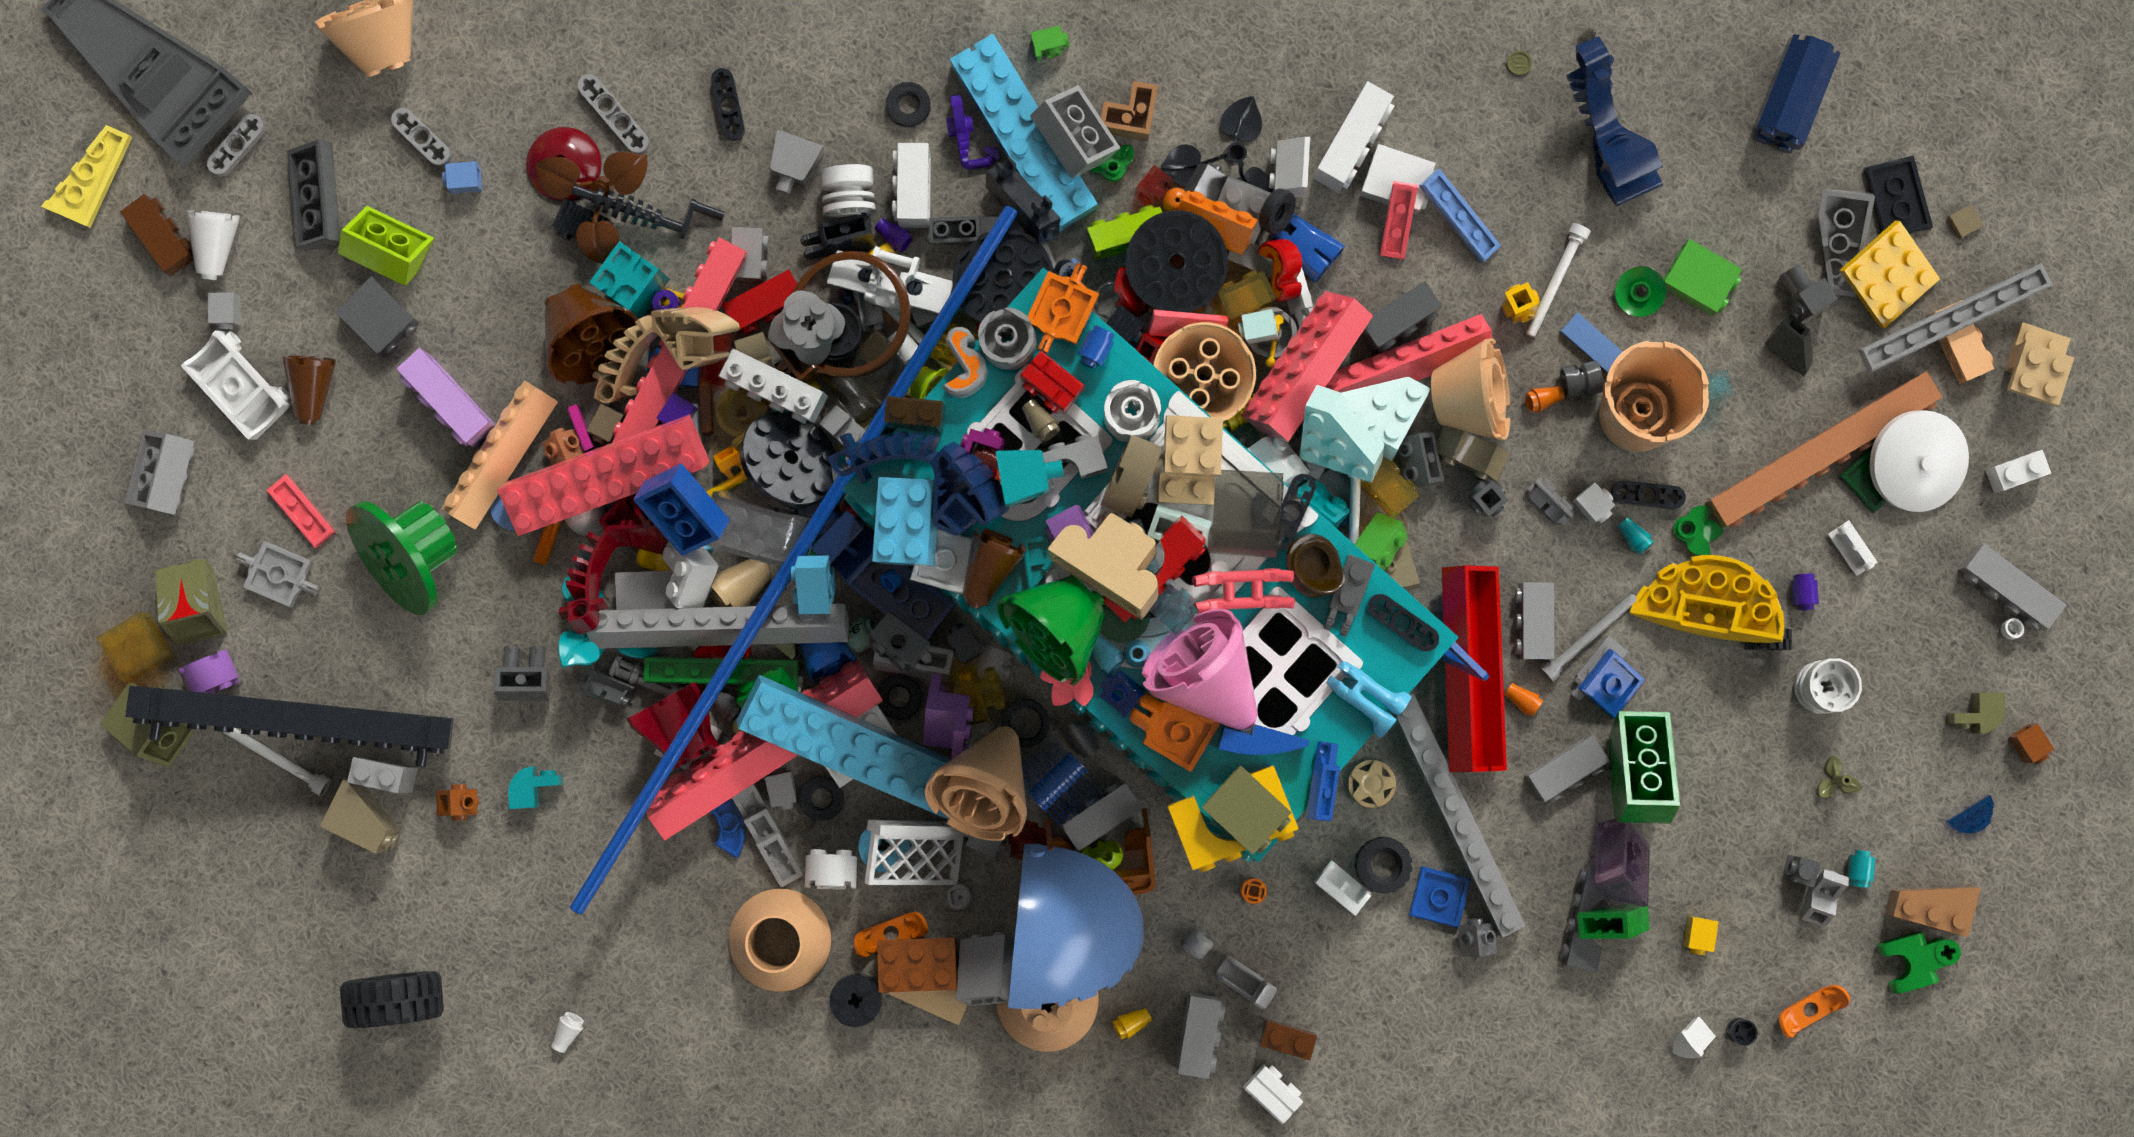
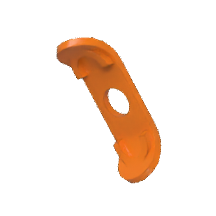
[854,912,928,958]
[1779,985,1850,1038]

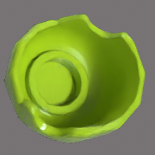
[1082,840,1123,871]

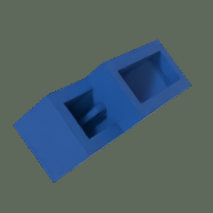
[1217,724,1310,755]

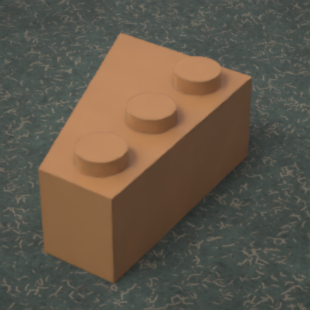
[1885,886,1981,937]

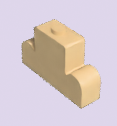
[1047,513,1158,620]

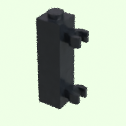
[986,156,1060,244]

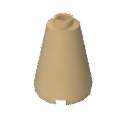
[710,555,775,607]

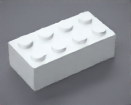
[1313,81,1394,193]

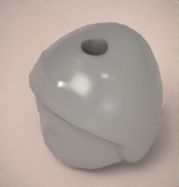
[1182,930,1213,959]

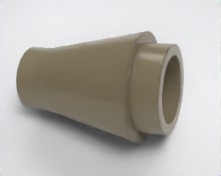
[1022,399,1060,442]

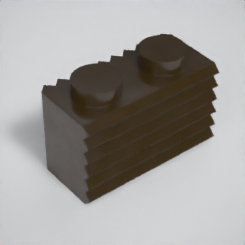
[884,396,945,433]

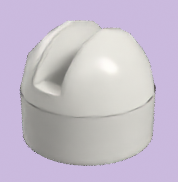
[2000,618,2024,640]

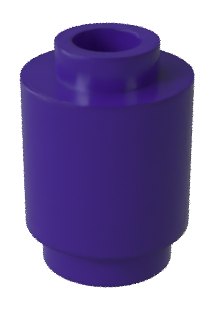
[653,290,681,311]
[1791,574,1819,611]

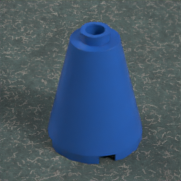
[800,642,856,683]

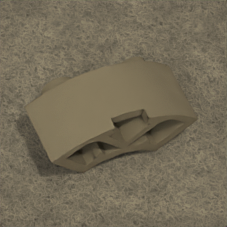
[1436,426,1509,482]
[1100,435,1164,517]

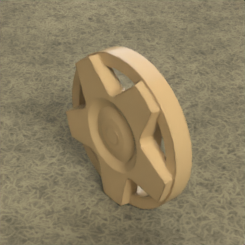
[1348,760,1396,808]

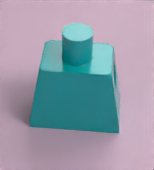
[995,450,1064,508]

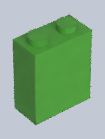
[1664,239,1742,316]

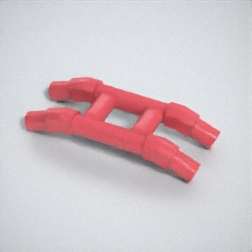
[1192,568,1295,614]

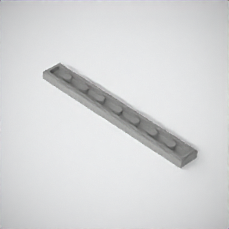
[1858,263,2053,373]

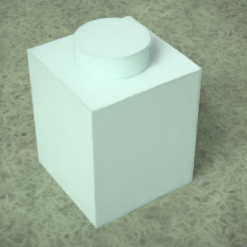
[1238,309,1279,344]

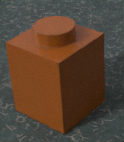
[2009,723,2055,765]

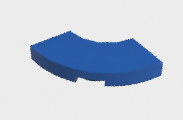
[710,798,745,858]

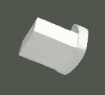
[1672,1017,1716,1058]

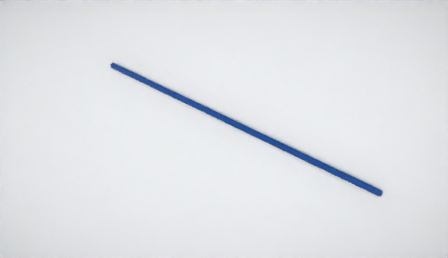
[570,206,1017,914]

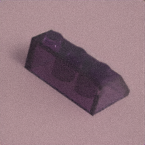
[1593,819,1650,907]

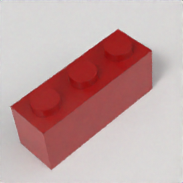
[722,269,797,335]

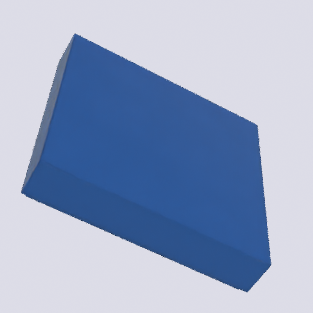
[1578,649,1645,719]
[1409,866,1471,928]

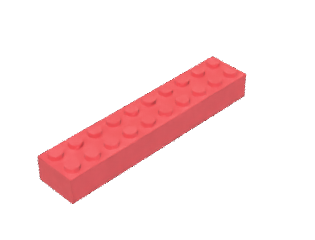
[646,659,883,841]

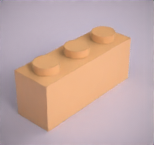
[1928,300,1994,384]

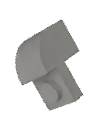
[819,405,865,446]
[1801,869,1849,928]

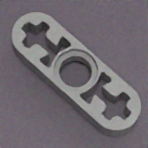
[391,108,452,167]
[207,114,266,177]

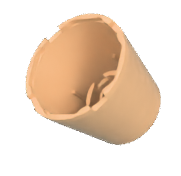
[1599,341,1709,452]

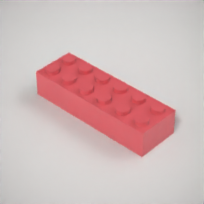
[1241,291,1373,442]

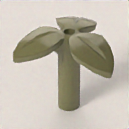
[1818,755,1862,798]

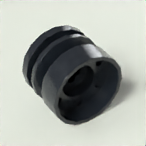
[808,303,862,363]

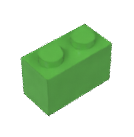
[1355,512,1408,570]

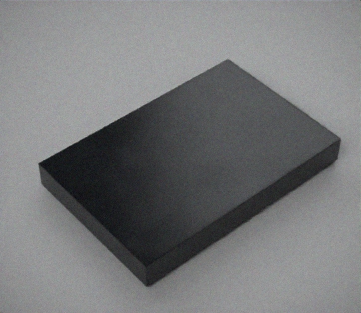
[1863,155,1933,234]

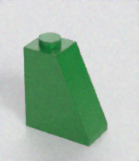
[1577,904,1650,939]

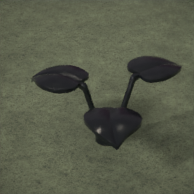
[1160,96,1272,193]

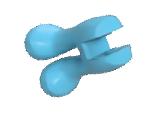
[1326,661,1412,739]

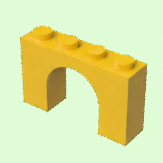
[1168,765,1298,873]

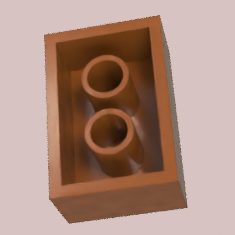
[877,937,958,993]

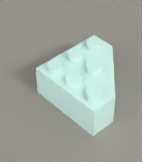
[1342,377,1431,461]
[1299,385,1385,483]

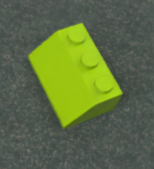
[1087,205,1162,261]
[338,206,434,286]

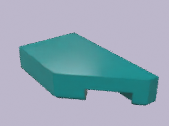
[1021,535,1053,589]

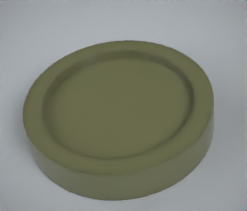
[1507,50,1532,76]

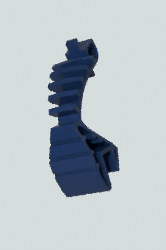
[1567,36,1663,206]
[827,432,1010,536]
[779,458,875,585]

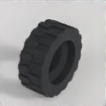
[1355,837,1413,894]

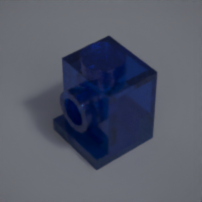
[1099,670,1146,718]

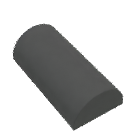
[287,139,341,250]

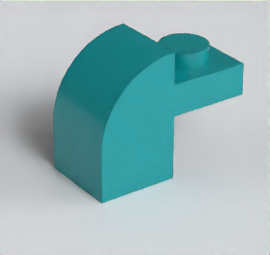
[508,766,564,809]

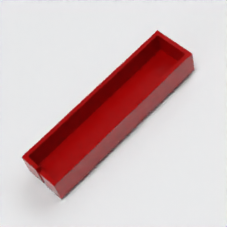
[1441,565,1507,772]

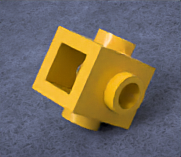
[1501,282,1540,323]

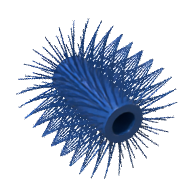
[1022,735,1103,828]

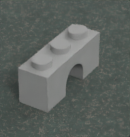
[1043,434,1108,490]

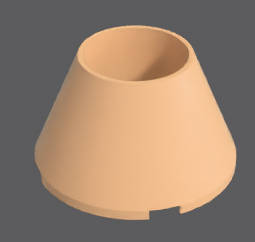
[1431,338,1510,440]
[729,888,831,992]

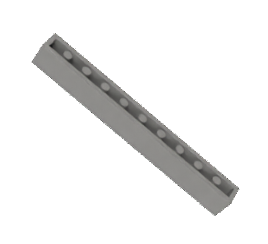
[586,604,849,649]
[1391,693,1525,937]

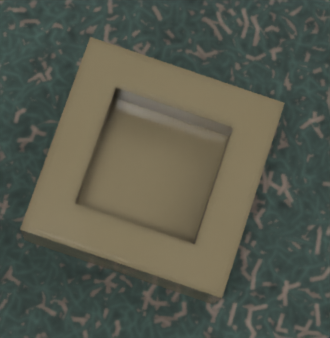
[1947,204,1984,239]

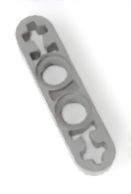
[578,74,650,154]

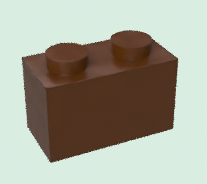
[1259,1018,1317,1060]

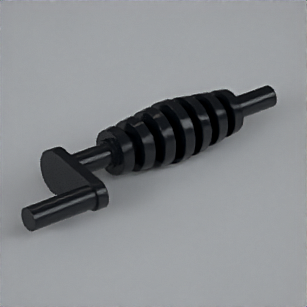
[571,184,725,239]

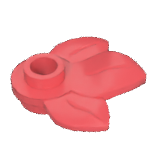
[1040,662,1094,706]

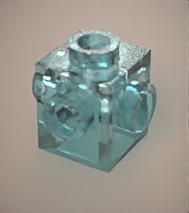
[1149,584,1199,635]

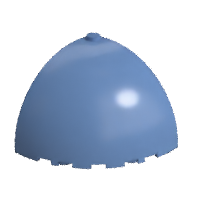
[1008,844,1144,1009]

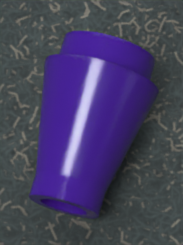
[875,218,913,253]

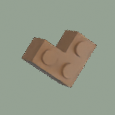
[1101,81,1158,141]

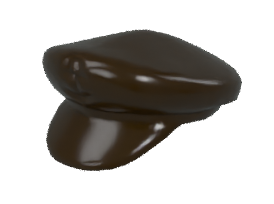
[1285,534,1345,598]

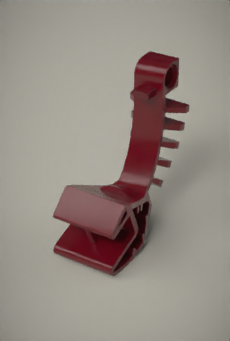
[558,493,668,634]

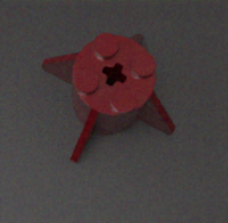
[627,681,719,770]

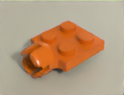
[1129,694,1220,772]

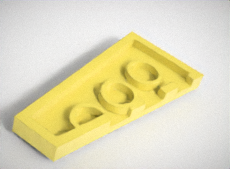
[41,125,132,228]

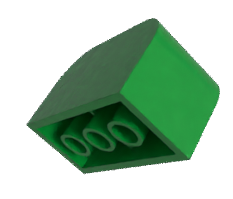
[1609,711,1680,824]

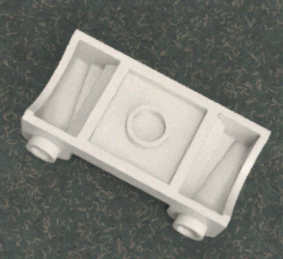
[181,331,292,440]

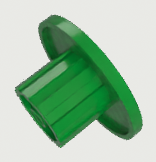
[346,501,457,615]

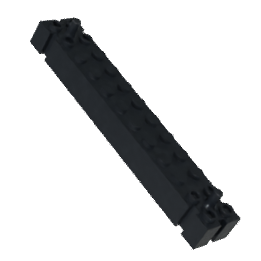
[125,686,454,767]

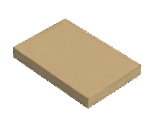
[889,968,967,1025]

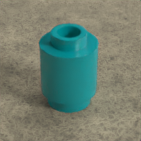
[1847,850,1876,888]

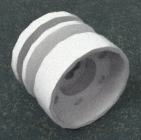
[820,164,876,218]
[1794,659,1862,714]

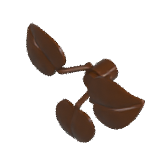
[536,152,648,264]

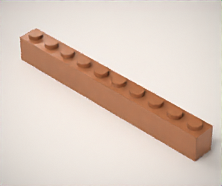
[1706,371,1942,529]

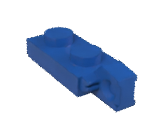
[1306,741,1340,821]

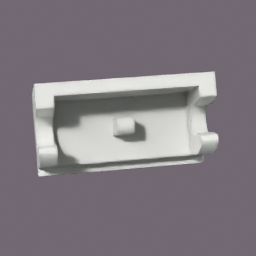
[1314,860,1371,916]

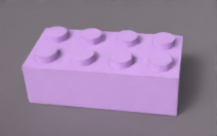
[397,348,496,449]

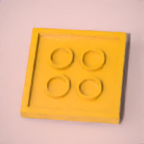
[1839,221,1940,328]

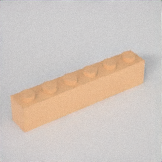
[441,380,558,530]

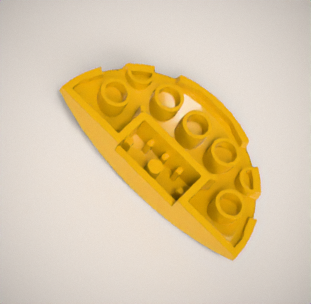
[1630,555,1785,643]

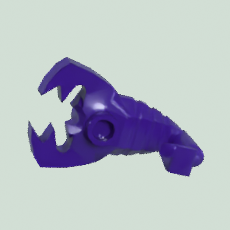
[946,94,1000,170]

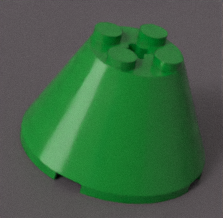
[997,574,1105,686]

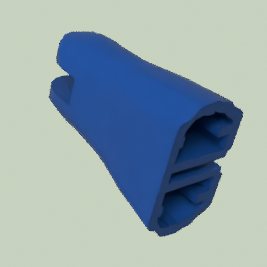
[1270,213,1345,283]

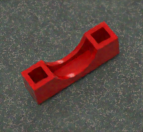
[1102,515,1206,622]

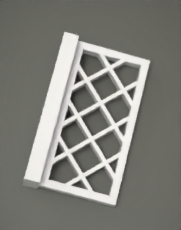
[865,820,969,885]

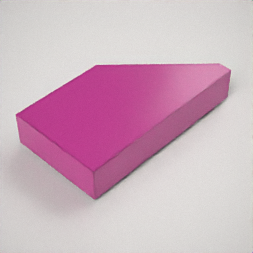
[568,404,593,451]

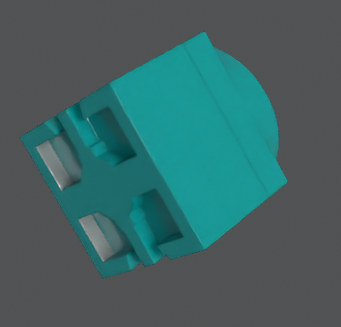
[590,241,670,319]

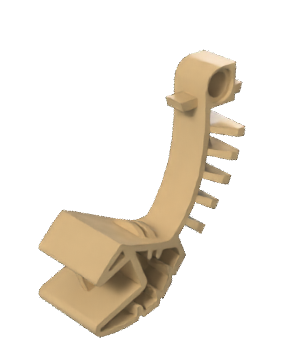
[592,307,740,403]

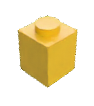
[1683,916,1719,956]

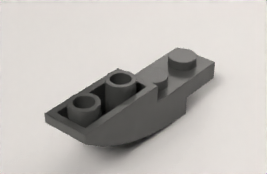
[929,216,1028,246]

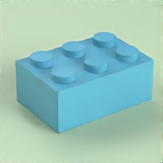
[872,477,938,567]

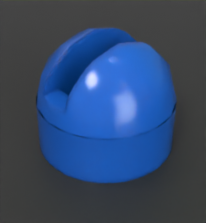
[879,569,902,592]

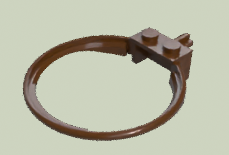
[770,251,911,384]

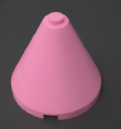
[1142,609,1258,730]

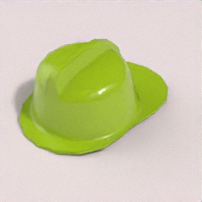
[909,367,949,399]

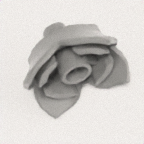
[768,291,845,366]

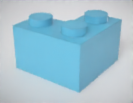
[791,556,836,614]

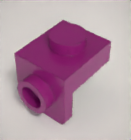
[960,428,1005,455]

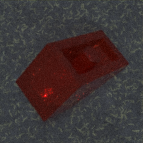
[700,333,735,387]

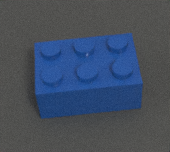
[633,463,730,556]

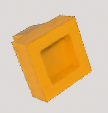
[713,444,743,479]

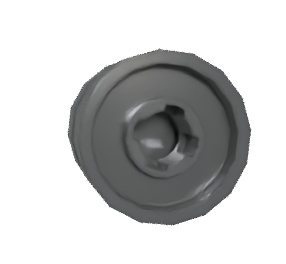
[1560,361,1603,399]

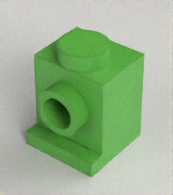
[1031,26,1070,62]

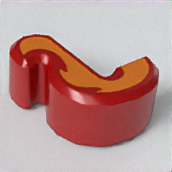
[1257,239,1302,302]

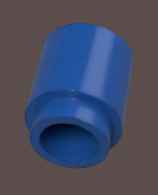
[1077,325,1115,369]

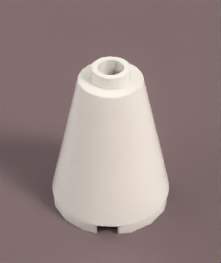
[187,210,239,280]

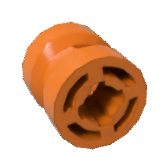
[1240,877,1267,904]

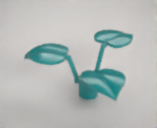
[558,576,657,668]

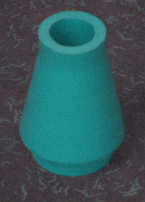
[1617,517,1654,555]

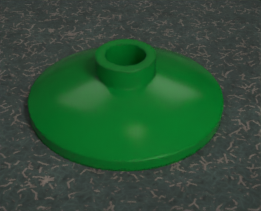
[1615,266,1667,317]

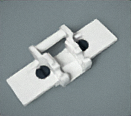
[827,246,953,314]

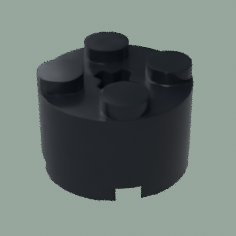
[830,973,883,1027]

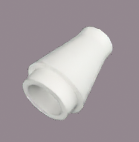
[551,1012,584,1053]

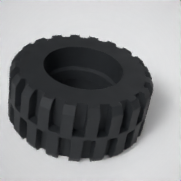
[340,971,444,1028]

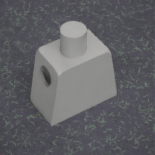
[770,130,825,195]

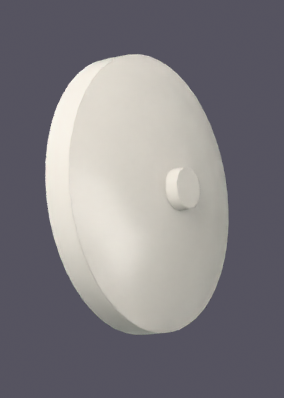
[1870,410,1969,512]

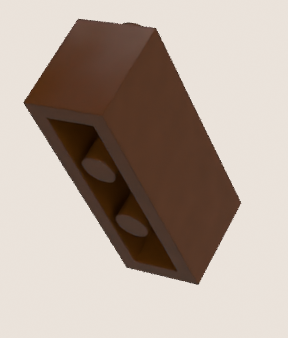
[120,194,194,276]

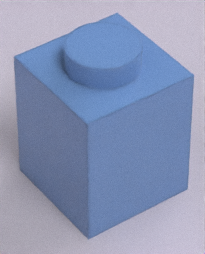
[442,161,482,194]

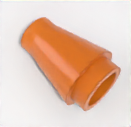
[1525,385,1565,413]
[1504,683,1544,717]

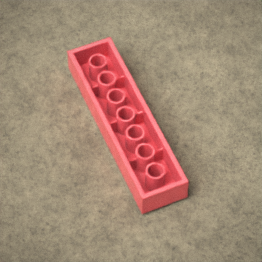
[497,414,710,536]

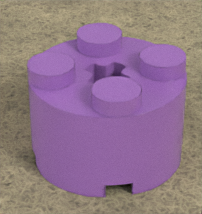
[178,649,240,694]

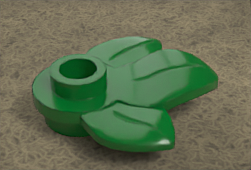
[1091,141,1134,182]
[1673,505,1724,556]

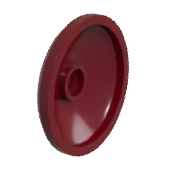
[526,127,602,202]

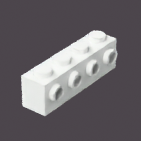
[719,349,828,424]

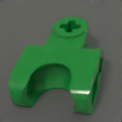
[1876,931,1961,994]

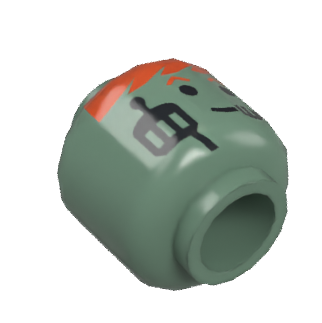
[844,616,878,653]

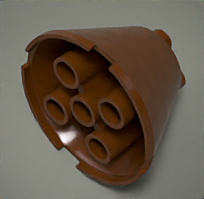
[545,284,638,385]

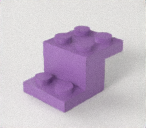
[923,673,974,760]

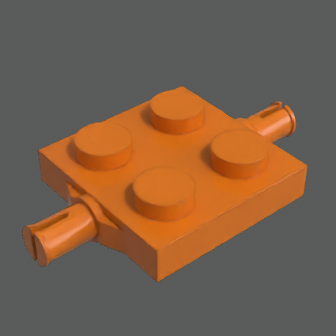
[1027,263,1099,353]

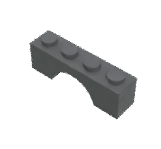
[1560,864,1620,973]

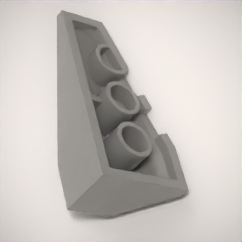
[1818,189,1875,297]

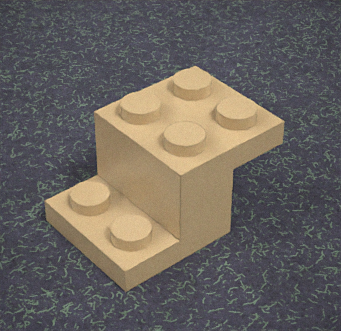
[2005,322,2074,407]
[1157,415,1223,505]

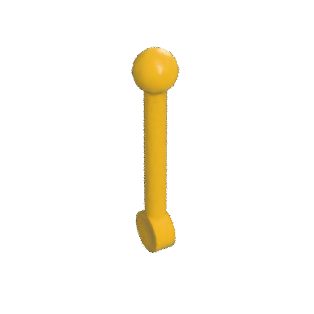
[1266,315,1284,367]

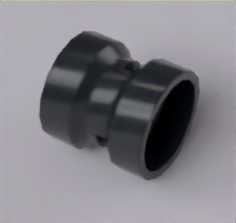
[1726,1017,1758,1046]

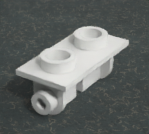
[1828,520,1877,576]

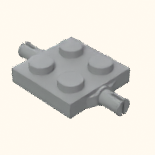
[236,541,320,607]

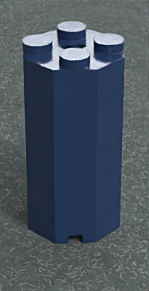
[1752,34,1841,154]

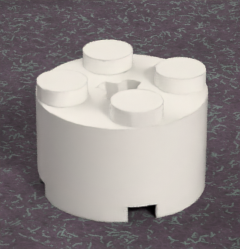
[1104,380,1161,442]
[805,849,857,890]

